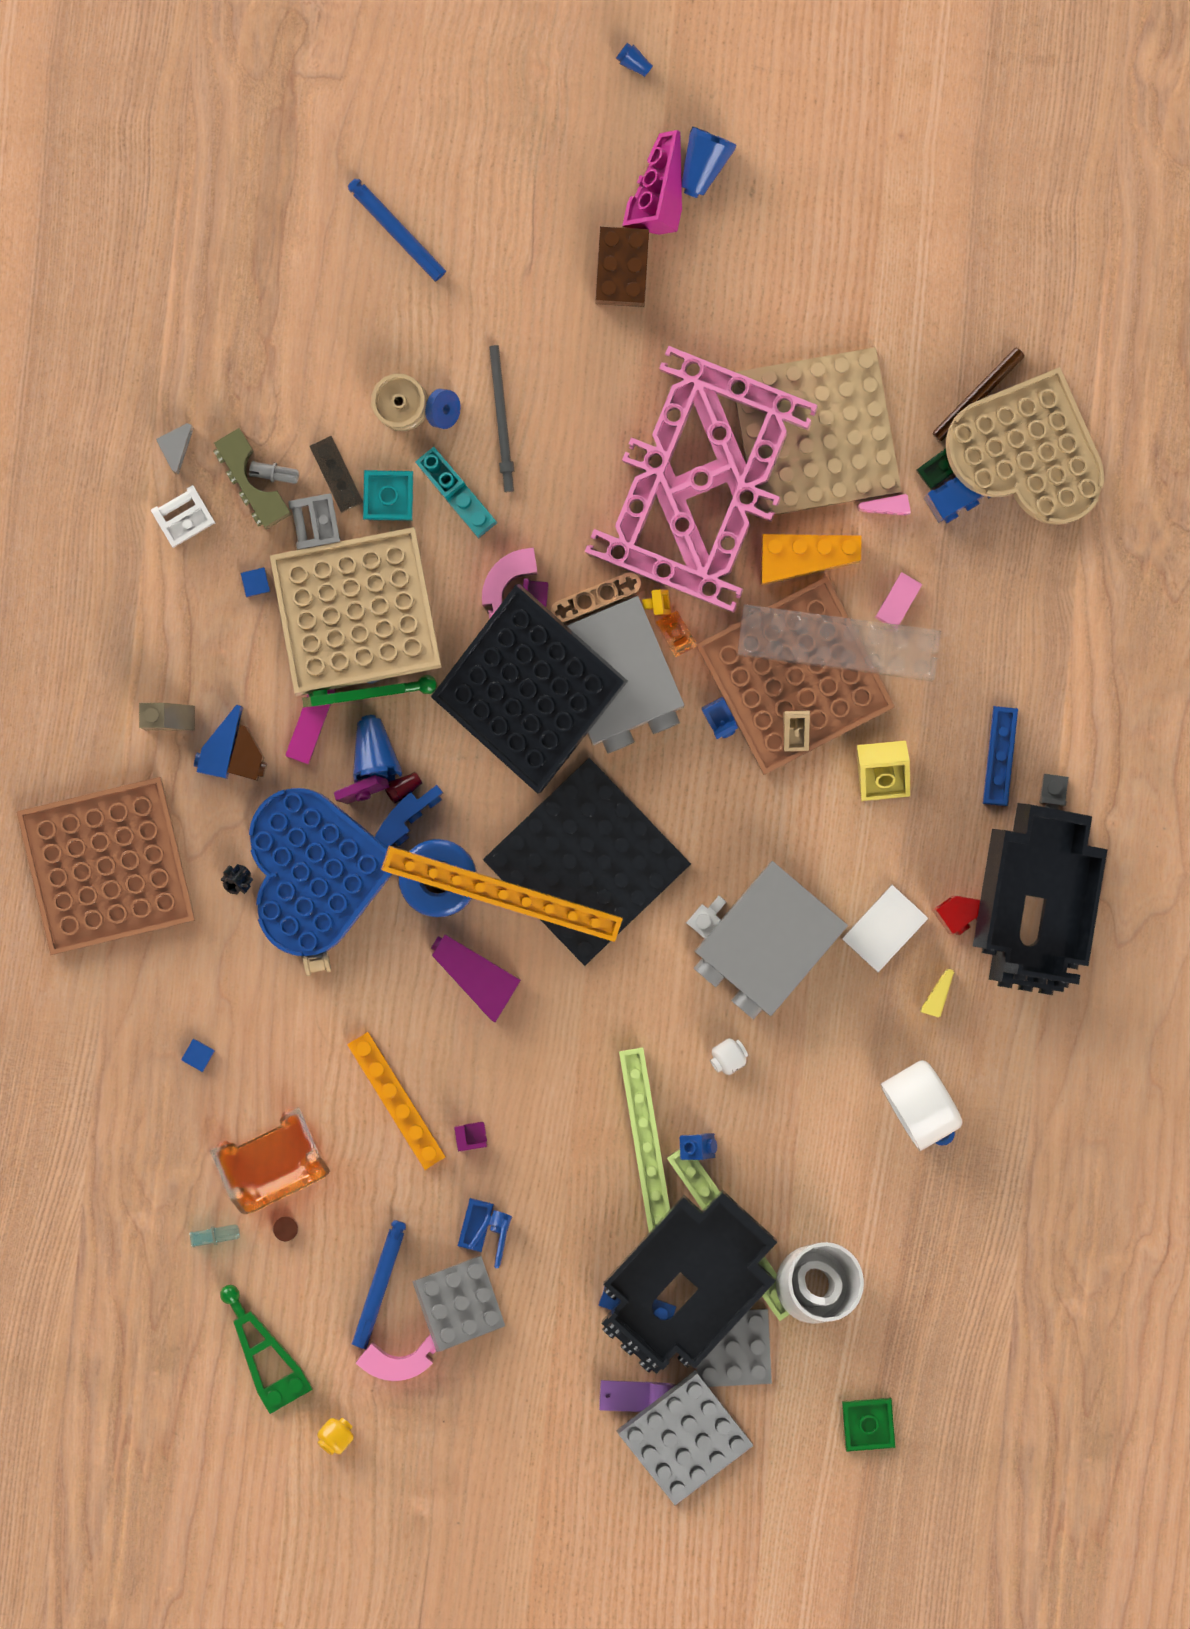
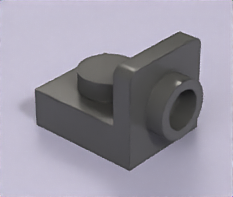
[1039,774,1069,810]

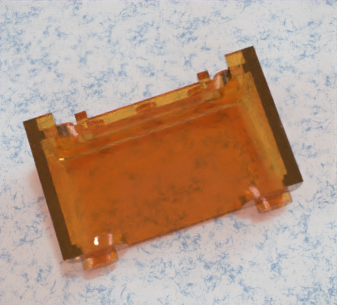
[210,1107,330,1214]

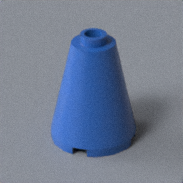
[682,126,737,198]
[353,715,402,783]

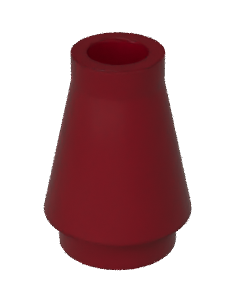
[385,772,422,804]

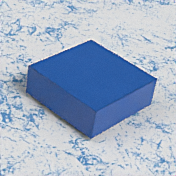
[241,567,271,597]
[181,1038,215,1072]

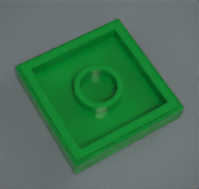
[842,1397,896,1452]

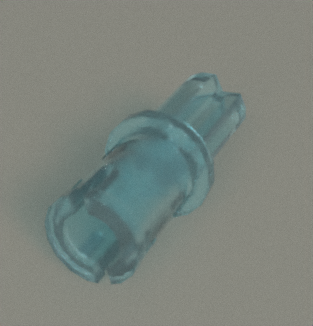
[190,1224,240,1247]

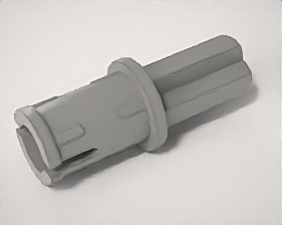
[249,461,299,484]

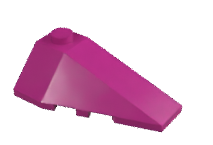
[622,130,682,235]

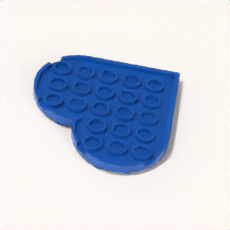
[249,788,392,956]

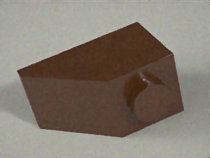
[227,725,267,781]

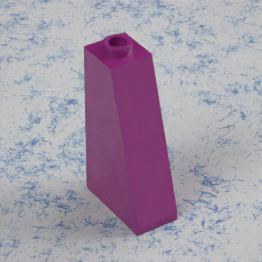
[431,934,521,1022]

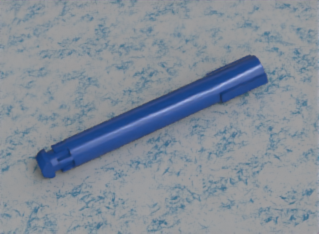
[348,178,446,282]
[352,1220,406,1349]

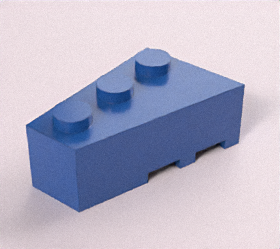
[924,477,991,524]

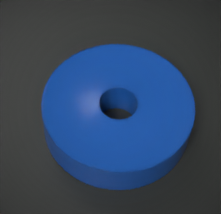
[425,389,461,429]

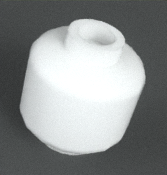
[710,1038,748,1075]

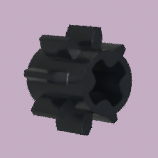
[221,864,253,895]

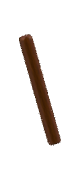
[932,347,1025,442]

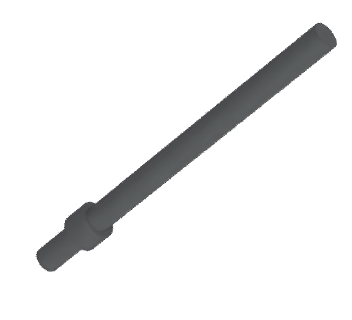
[489,345,515,493]

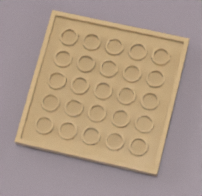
[733,347,902,518]
[270,527,442,696]

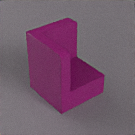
[523,579,549,608]
[454,1122,488,1152]

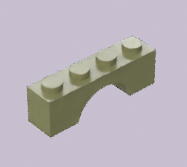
[213,428,292,530]

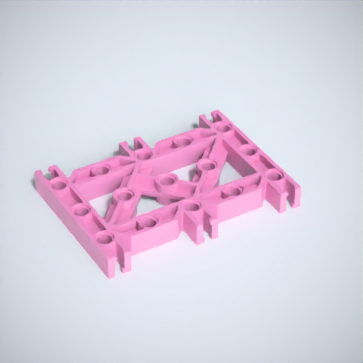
[585,346,818,613]

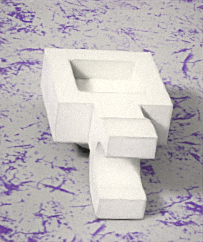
[686,896,726,938]

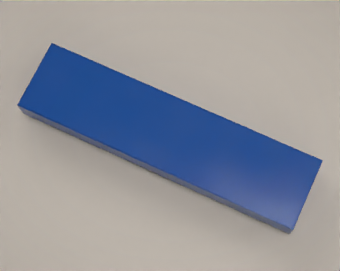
[983,706,1018,807]

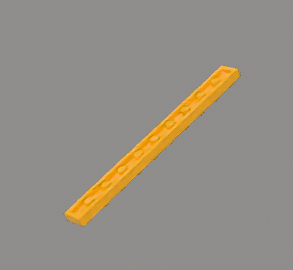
[381,846,622,942]

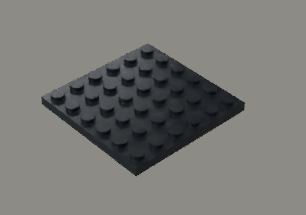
[431,584,628,794]
[483,758,691,966]

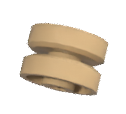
[371,374,428,431]

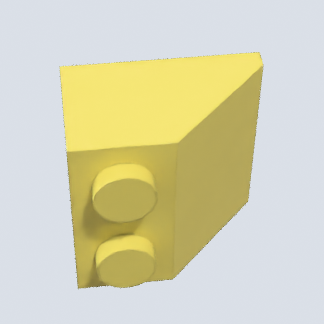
[857,741,910,801]

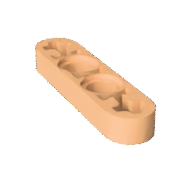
[551,572,641,623]

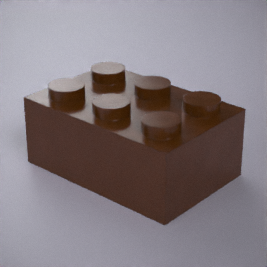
[596,226,649,307]

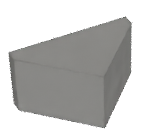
[156,423,194,474]

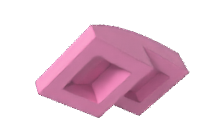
[875,572,922,630]

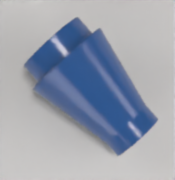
[616,43,653,77]

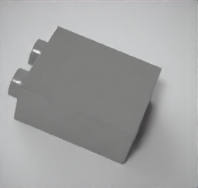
[567,596,684,754]
[693,861,848,1020]

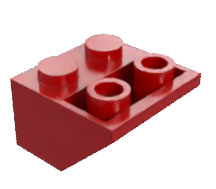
[932,896,980,935]

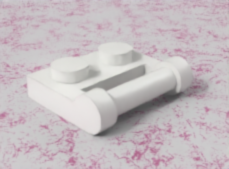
[151,485,215,548]

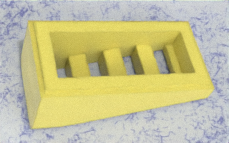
[920,969,954,1017]

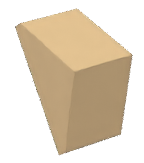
[783,711,810,751]

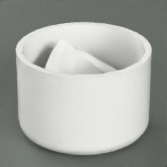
[880,1060,962,1151]
[776,1242,864,1324]

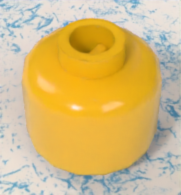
[317,1418,354,1455]

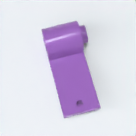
[599,1380,676,1412]

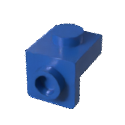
[702,697,738,739]
[679,1133,717,1160]

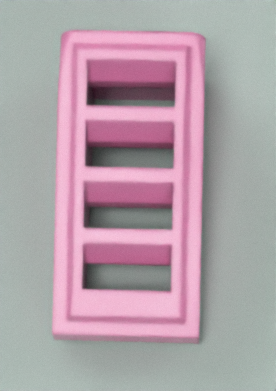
[857,494,911,516]

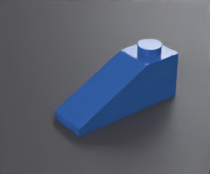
[194,705,243,779]

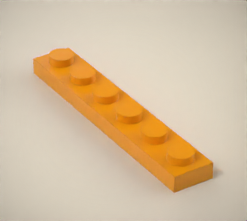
[347,1032,446,1170]

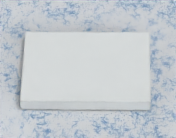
[842,885,928,972]

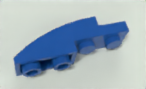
[375,785,443,848]

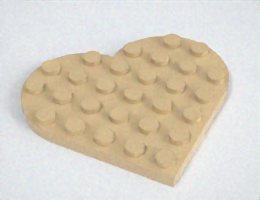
[946,367,1104,525]

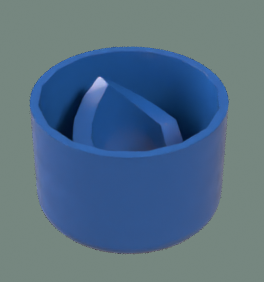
[399,839,477,917]

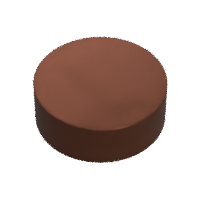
[273,1216,298,1242]

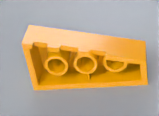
[761,534,862,586]

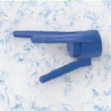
[469,1210,512,1269]

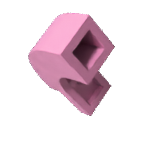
[482,548,538,619]
[356,1334,436,1381]

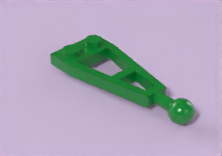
[302,675,437,708]
[220,1285,313,1414]

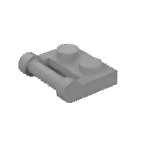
[288,493,340,550]

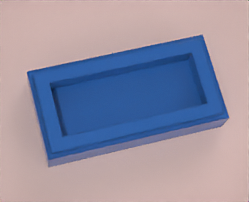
[458,1198,494,1252]

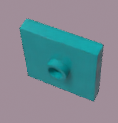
[363,470,413,521]

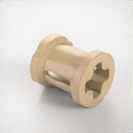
[303,951,331,976]

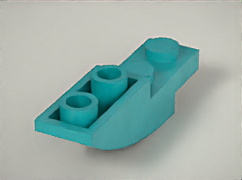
[415,446,497,539]

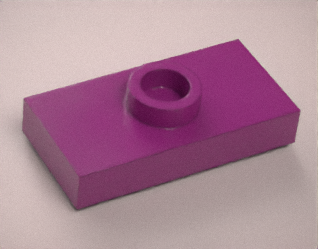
[334,775,389,804]

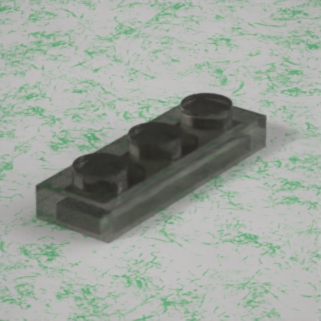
[310,436,363,513]

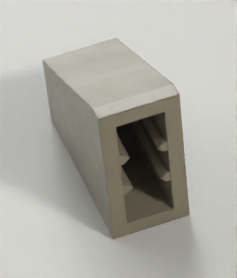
[139,703,195,731]

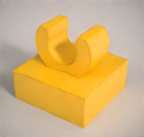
[642,589,671,616]

